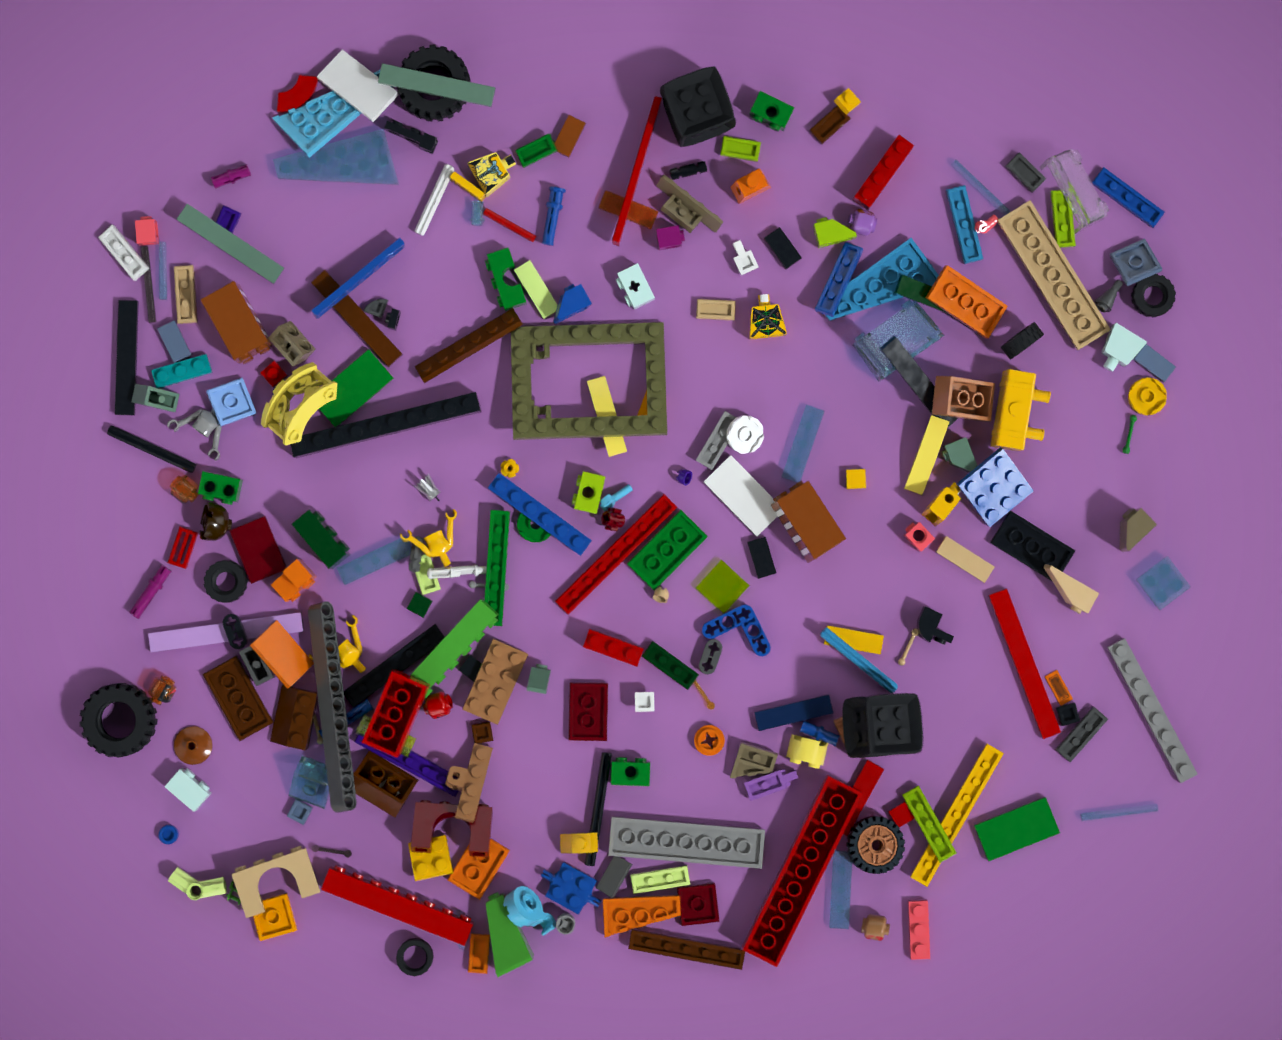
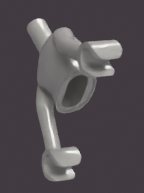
[167,409,222,461]

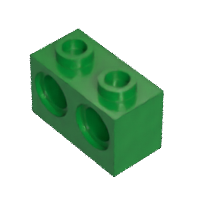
[198,471,243,505]

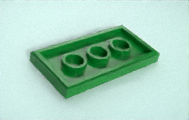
[319,349,394,427]
[627,510,708,591]
[974,797,1060,861]

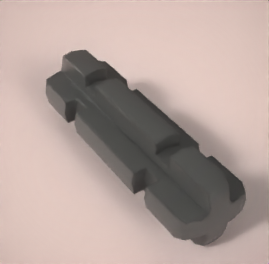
[408,536,424,573]

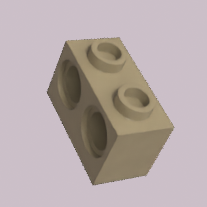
[268,321,316,366]

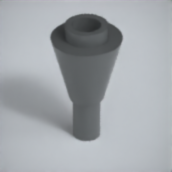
[1095,280,1123,313]

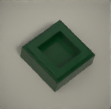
[407,592,433,618]

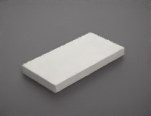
[317,50,399,122]
[704,455,778,537]

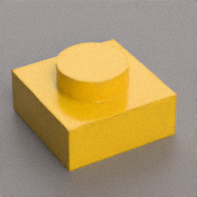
[834,88,861,115]

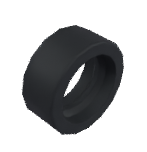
[396,938,434,976]

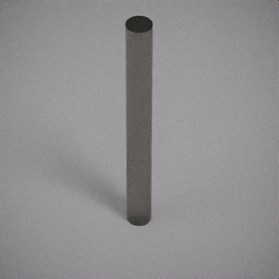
[141,246,156,323]

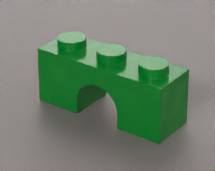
[485,247,527,311]

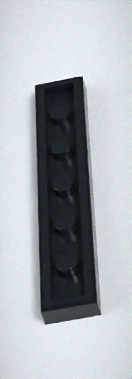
[115,300,139,416]
[879,336,958,427]
[343,624,445,708]

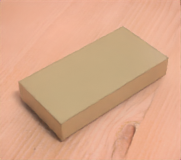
[696,299,735,321]

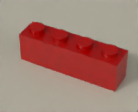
[853,135,914,211]

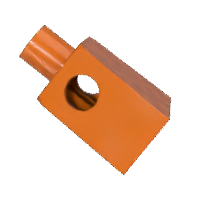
[730,168,771,204]

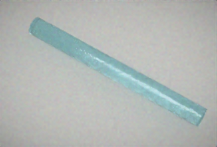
[951,160,1011,216]
[1080,804,1158,821]

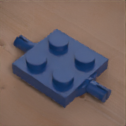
[541,862,602,915]

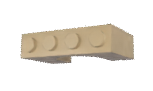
[232,845,321,918]

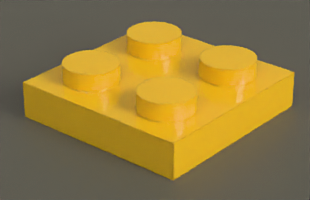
[408,835,454,881]

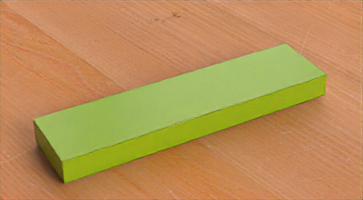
[902,785,957,863]

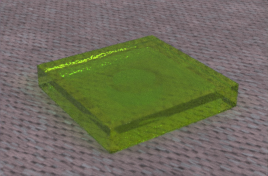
[696,560,750,614]

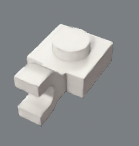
[732,240,759,275]

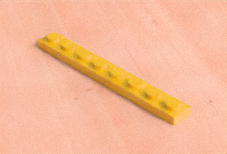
[910,743,1004,887]

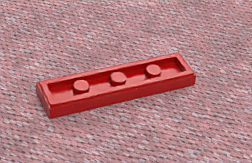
[843,760,884,836]

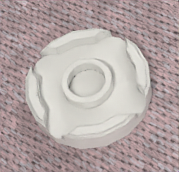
[726,415,764,454]

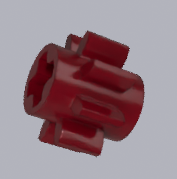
[601,507,625,531]

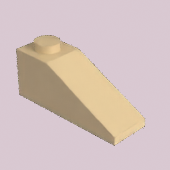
[1044,564,1099,614]

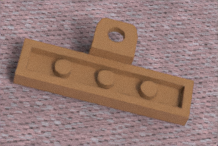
[445,743,493,822]

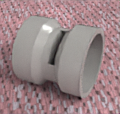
[556,913,575,935]

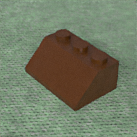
[270,685,318,750]
[353,750,418,817]

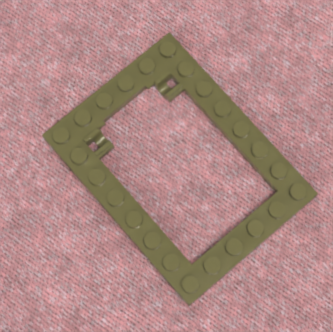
[511,322,667,440]

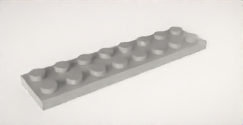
[608,816,765,869]

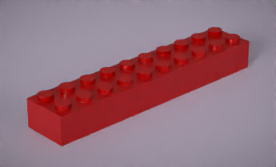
[742,775,863,967]

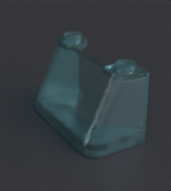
[853,299,944,382]

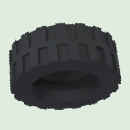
[1131,274,1176,317]
[1001,322,1044,360]
[203,560,248,603]

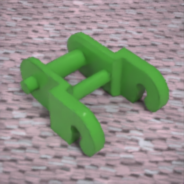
[226,880,241,905]

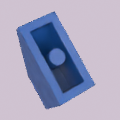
[553,284,592,324]

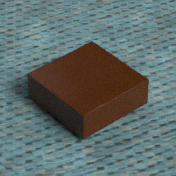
[471,722,494,744]

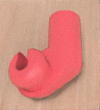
[974,214,999,233]

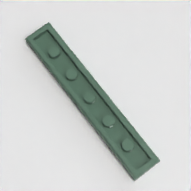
[378,63,496,107]
[177,204,284,284]

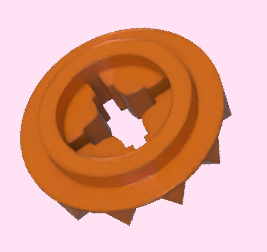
[694,725,725,756]

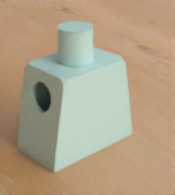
[1101,323,1147,372]

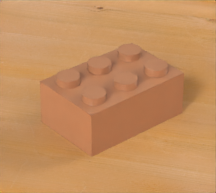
[932,376,995,421]

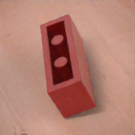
[583,629,644,667]

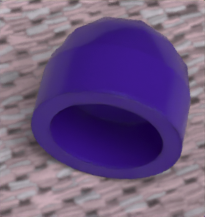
[676,469,692,486]

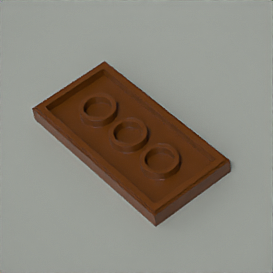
[203,656,274,741]

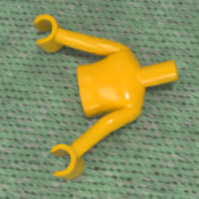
[400,509,457,567]
[309,615,366,673]

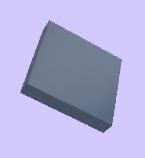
[1110,238,1162,286]

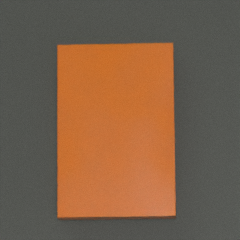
[250,620,314,689]
[447,838,510,900]

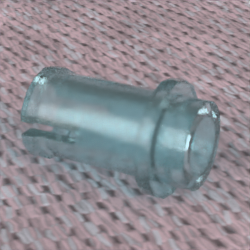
[470,201,485,226]

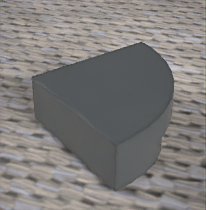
[364,299,388,318]

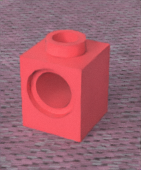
[135,216,159,246]
[904,522,935,552]

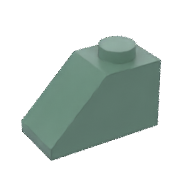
[131,384,180,412]
[941,437,978,473]
[527,664,551,694]

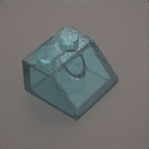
[288,756,329,809]

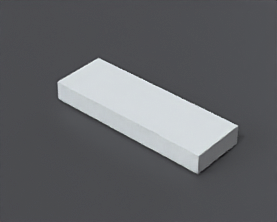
[98,225,149,281]

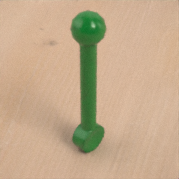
[1123,415,1137,454]

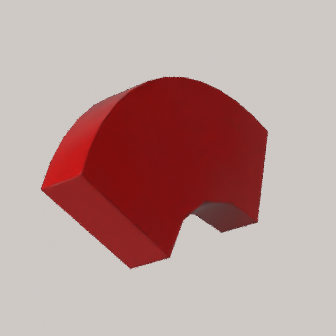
[277,75,318,113]

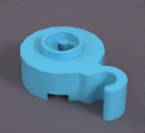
[503,886,556,936]

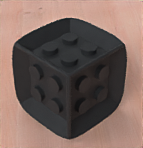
[660,66,736,147]
[842,693,923,758]

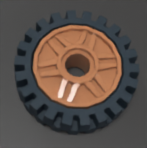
[846,816,905,874]

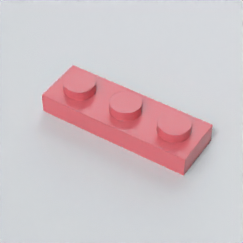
[908,900,930,960]

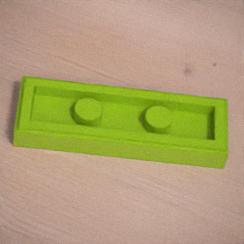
[1050,189,1076,248]

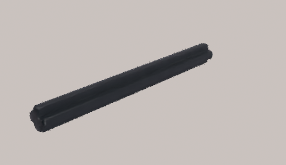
[585,752,612,866]

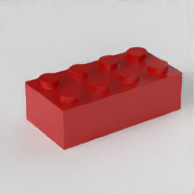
[361,669,430,758]

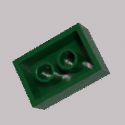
[292,509,351,569]

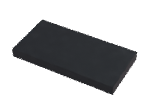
[990,510,1076,581]

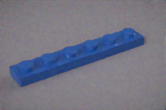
[488,473,592,556]

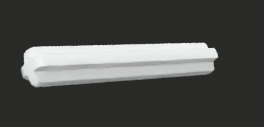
[415,164,454,235]

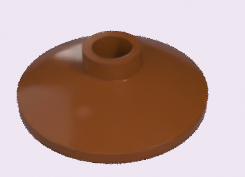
[174,726,213,765]

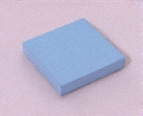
[206,378,257,427]

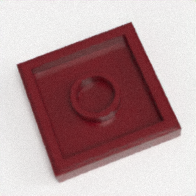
[677,883,720,926]

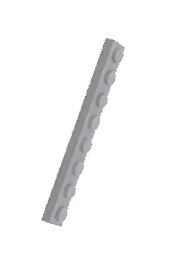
[1107,638,1197,783]

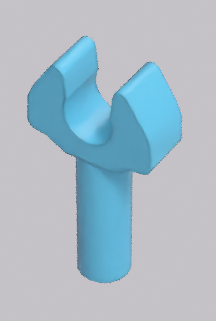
[600,484,633,511]

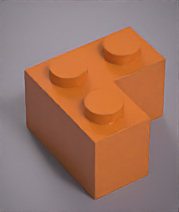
[271,559,317,602]

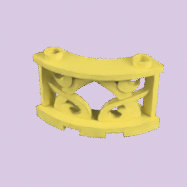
[261,362,337,445]

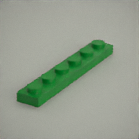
[484,510,510,626]

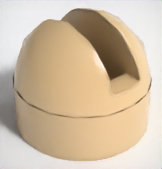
[653,587,669,603]

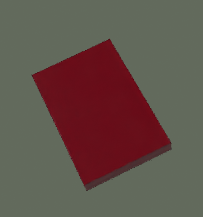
[230,516,287,584]
[569,683,608,741]

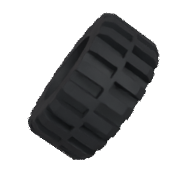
[398,45,471,122]
[79,683,158,758]

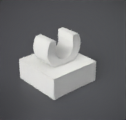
[635,692,655,712]

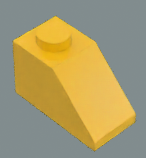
[560,832,598,853]

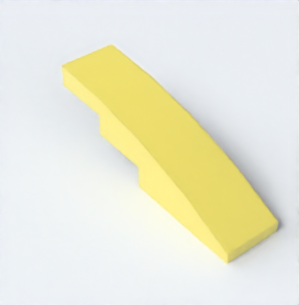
[587,376,627,457]
[904,415,949,495]

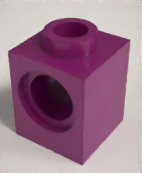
[656,225,685,250]

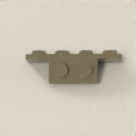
[656,175,723,233]

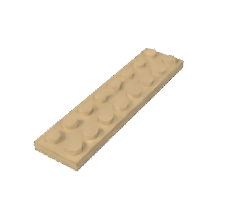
[997,200,1111,351]

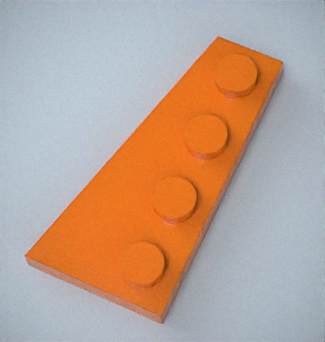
[603,895,681,937]

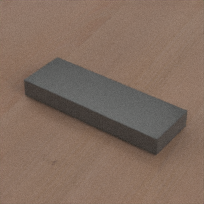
[1055,706,1108,762]

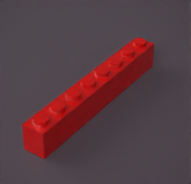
[321,865,474,946]

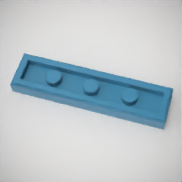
[946,185,983,264]

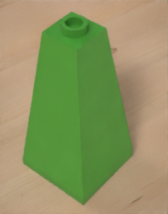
[485,892,534,977]

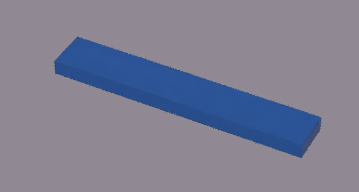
[311,238,405,319]

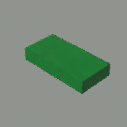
[515,133,558,168]

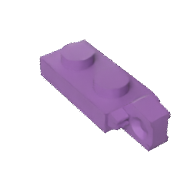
[744,769,798,801]

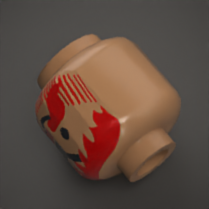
[861,914,890,941]

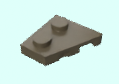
[730,742,778,779]

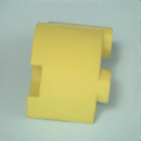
[786,734,828,769]

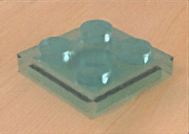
[1136,556,1191,610]

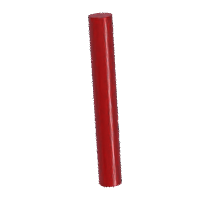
[483,208,537,242]

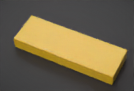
[824,625,884,655]

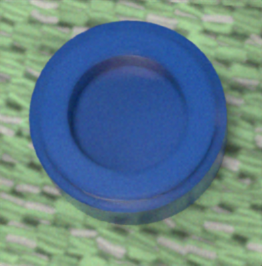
[158,825,179,845]

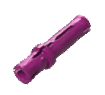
[129,565,172,619]

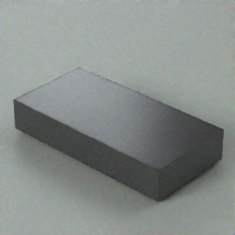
[1005,152,1046,193]
[596,856,632,898]

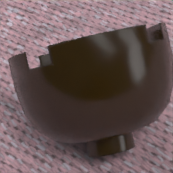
[199,502,232,541]

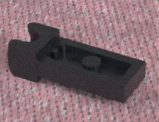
[384,120,438,154]

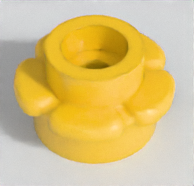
[500,459,519,478]

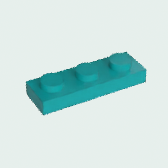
[151,354,213,389]

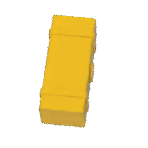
[990,369,1051,451]

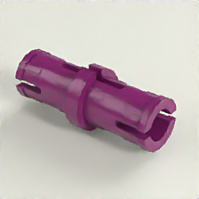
[211,164,251,189]

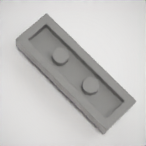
[696,411,736,470]

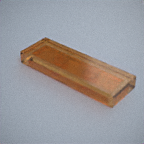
[598,190,659,230]

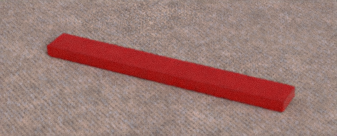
[612,96,662,246]
[555,494,677,615]
[988,588,1061,739]

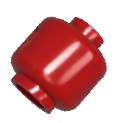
[423,691,453,719]

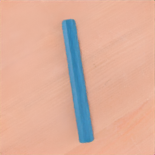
[820,628,898,693]

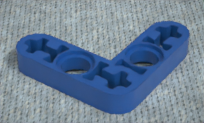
[702,605,771,656]

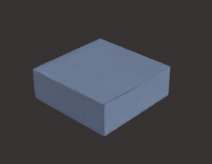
[287,799,313,825]

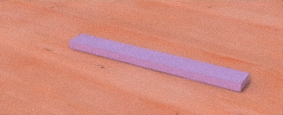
[148,612,304,652]

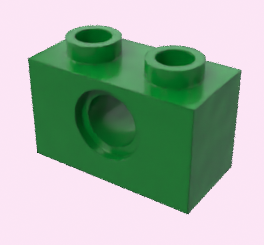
[749,91,795,132]
[611,757,650,786]

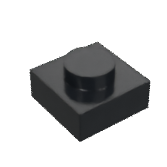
[385,309,401,331]

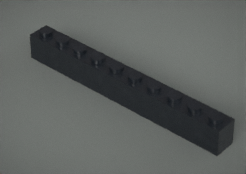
[290,392,482,458]

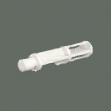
[427,565,487,579]

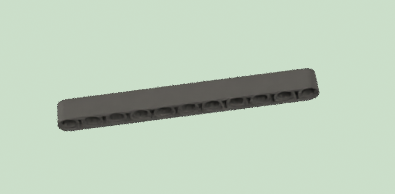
[308,601,356,813]

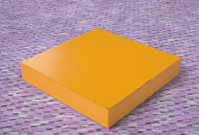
[253,893,298,941]

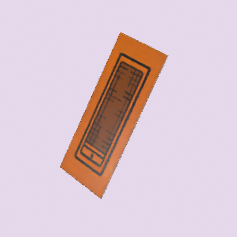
[1045,670,1073,706]

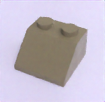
[1119,508,1157,552]

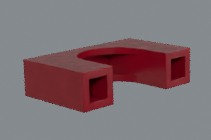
[411,800,493,857]

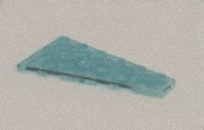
[273,129,399,185]

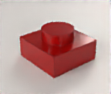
[260,360,288,388]

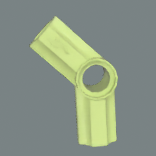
[168,867,227,900]

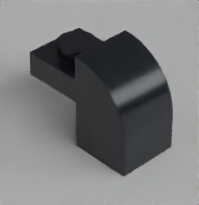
[917,606,954,645]

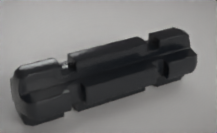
[670,161,707,180]

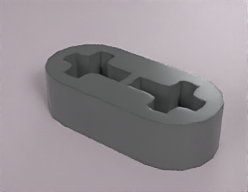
[699,639,723,675]

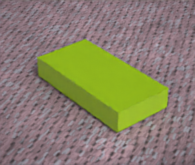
[720,136,761,162]

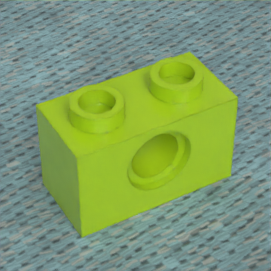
[572,471,606,514]

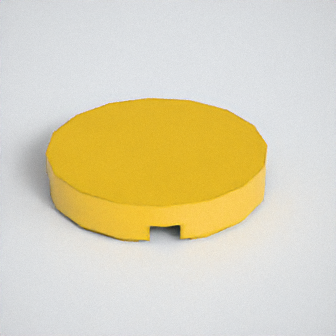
[1128,378,1167,416]

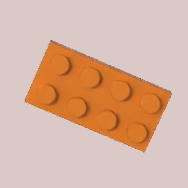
[926,265,1008,339]

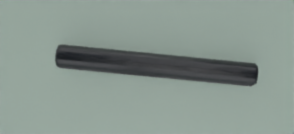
[107,426,196,473]

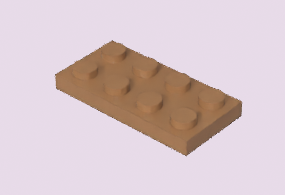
[462,639,528,725]

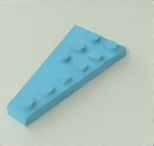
[273,70,393,158]

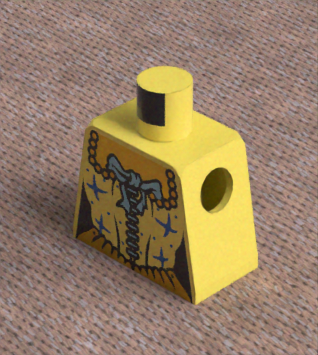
[467,152,516,197]

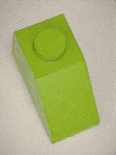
[813,217,857,248]

